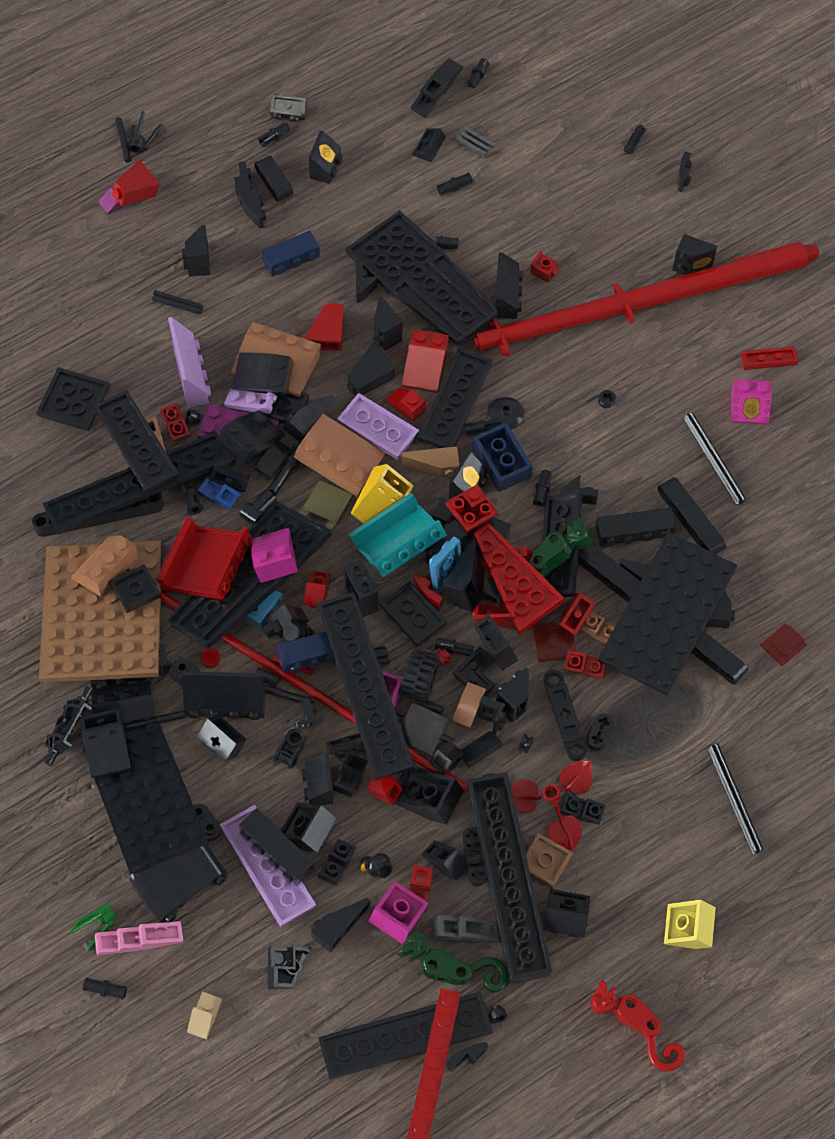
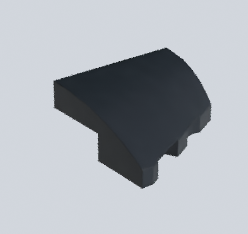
[268,946,311,990]

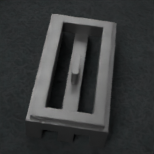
[456,127,494,158]

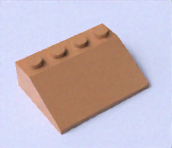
[231,322,321,397]
[294,414,386,497]

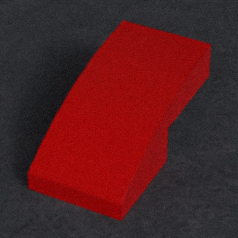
[409,865,433,912]

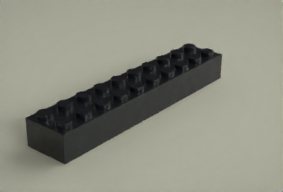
[467,772,552,984]

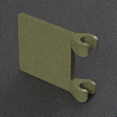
[299,480,353,534]

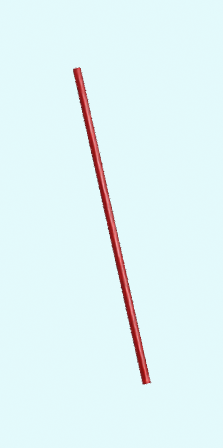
[161,591,467,793]

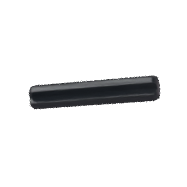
[151,290,203,314]

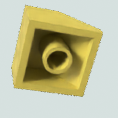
[664,900,716,949]

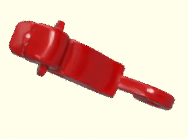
[590,980,686,1072]

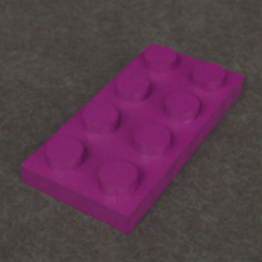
[197,404,279,454]

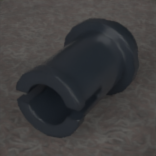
[437,235,459,249]
[255,667,281,688]

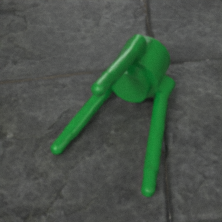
[71,904,116,951]

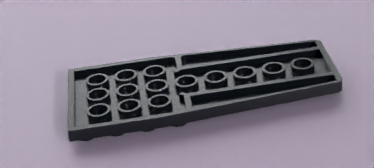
[345,210,498,345]
[168,501,332,648]

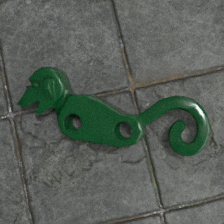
[529,517,592,578]
[397,932,508,993]

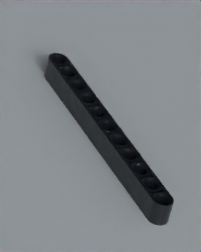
[578,543,748,684]

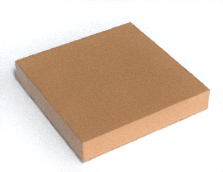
[526,833,573,888]

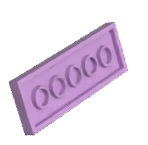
[220,805,316,928]

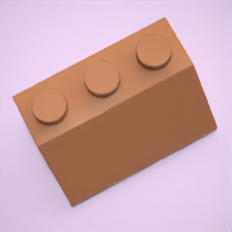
[71,535,138,597]

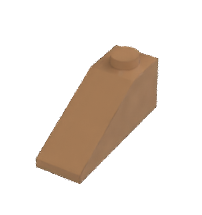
[401,446,460,478]

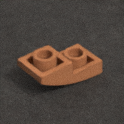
[580,612,615,644]
[452,682,486,729]

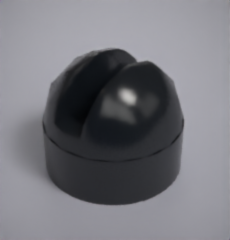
[185,409,201,425]
[489,1005,507,1023]

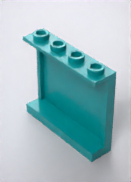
[348,493,447,578]

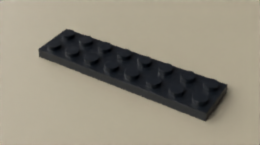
[318,991,493,1080]

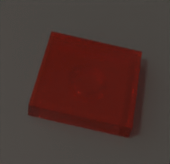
[533,621,576,662]

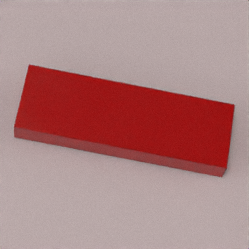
[741,346,798,370]

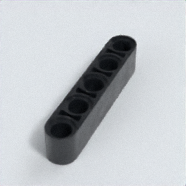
[657,477,727,554]

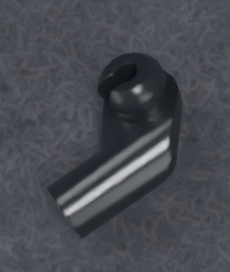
[417,700,444,715]

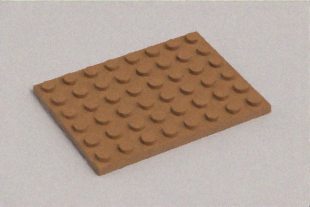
[39,541,162,683]

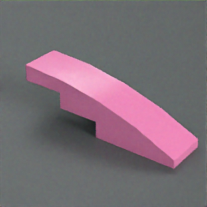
[95,921,183,955]

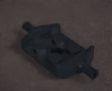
[44,686,93,766]

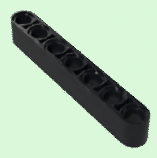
[32,492,164,537]

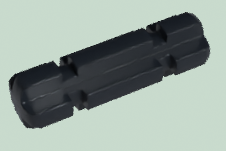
[624,125,646,155]

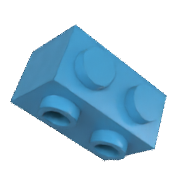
[243,590,283,631]

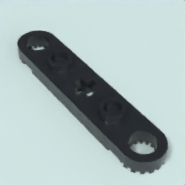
[543,669,587,761]

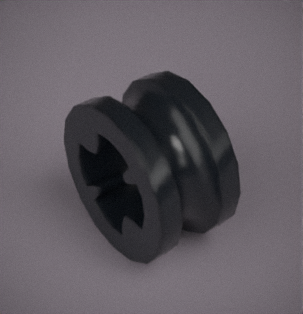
[598,390,616,408]
[518,734,534,753]

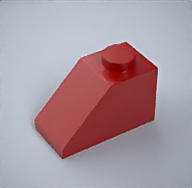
[386,388,426,423]
[304,570,331,608]
[559,592,596,636]

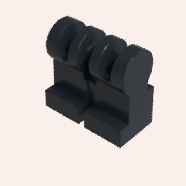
[270,604,314,641]

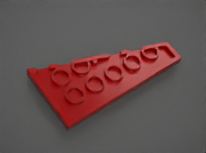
[474,522,564,635]

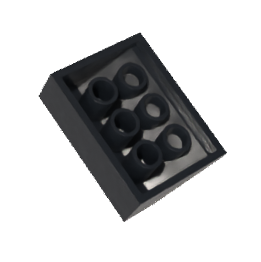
[182,671,266,720]

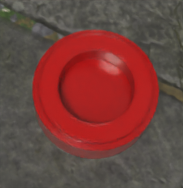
[201,648,221,669]

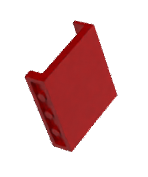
[156,518,252,600]

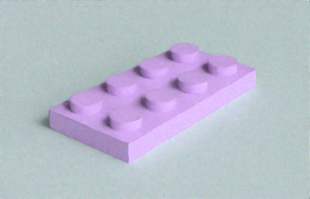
[337,393,419,460]

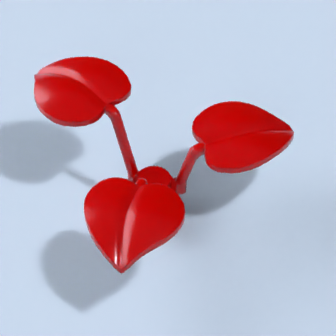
[511,760,593,851]

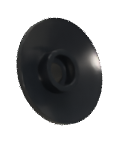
[487,397,524,429]

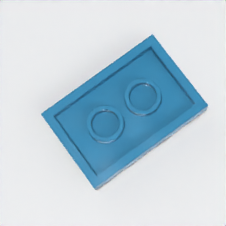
[429,537,462,594]

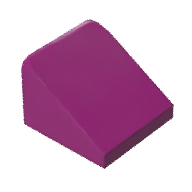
[98,187,121,214]

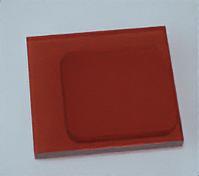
[760,623,807,667]

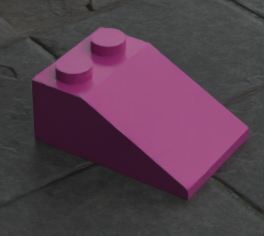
[252,528,298,583]

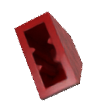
[112,160,160,206]
[305,303,344,351]

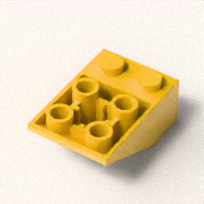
[351,464,414,524]

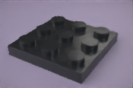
[36,367,110,432]

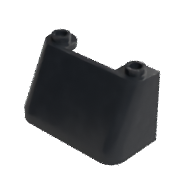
[129,844,228,923]

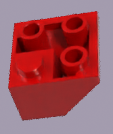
[445,484,499,532]

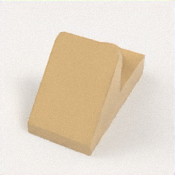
[187,992,222,1040]

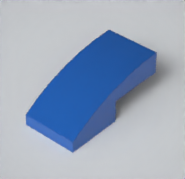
[198,476,240,510]

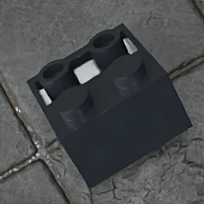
[497,667,529,723]

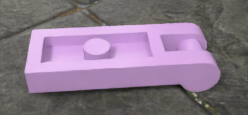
[224,389,277,414]

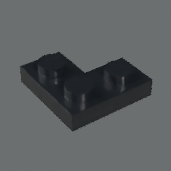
[453,647,495,696]

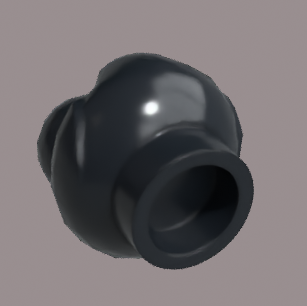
[360,853,393,878]

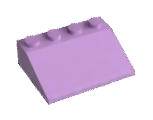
[168,317,211,408]

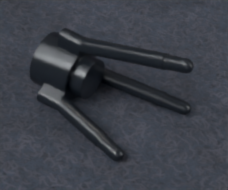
[129,111,163,153]

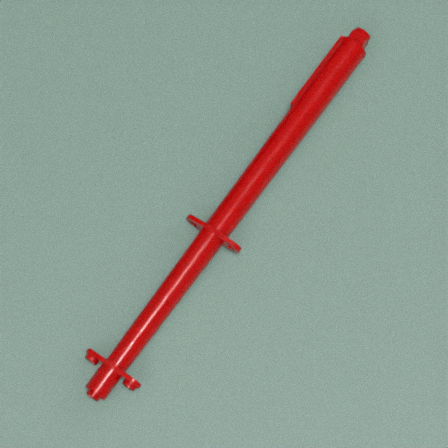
[473,241,819,357]

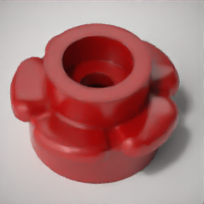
[435,648,452,666]

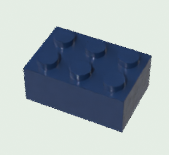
[473,423,533,492]

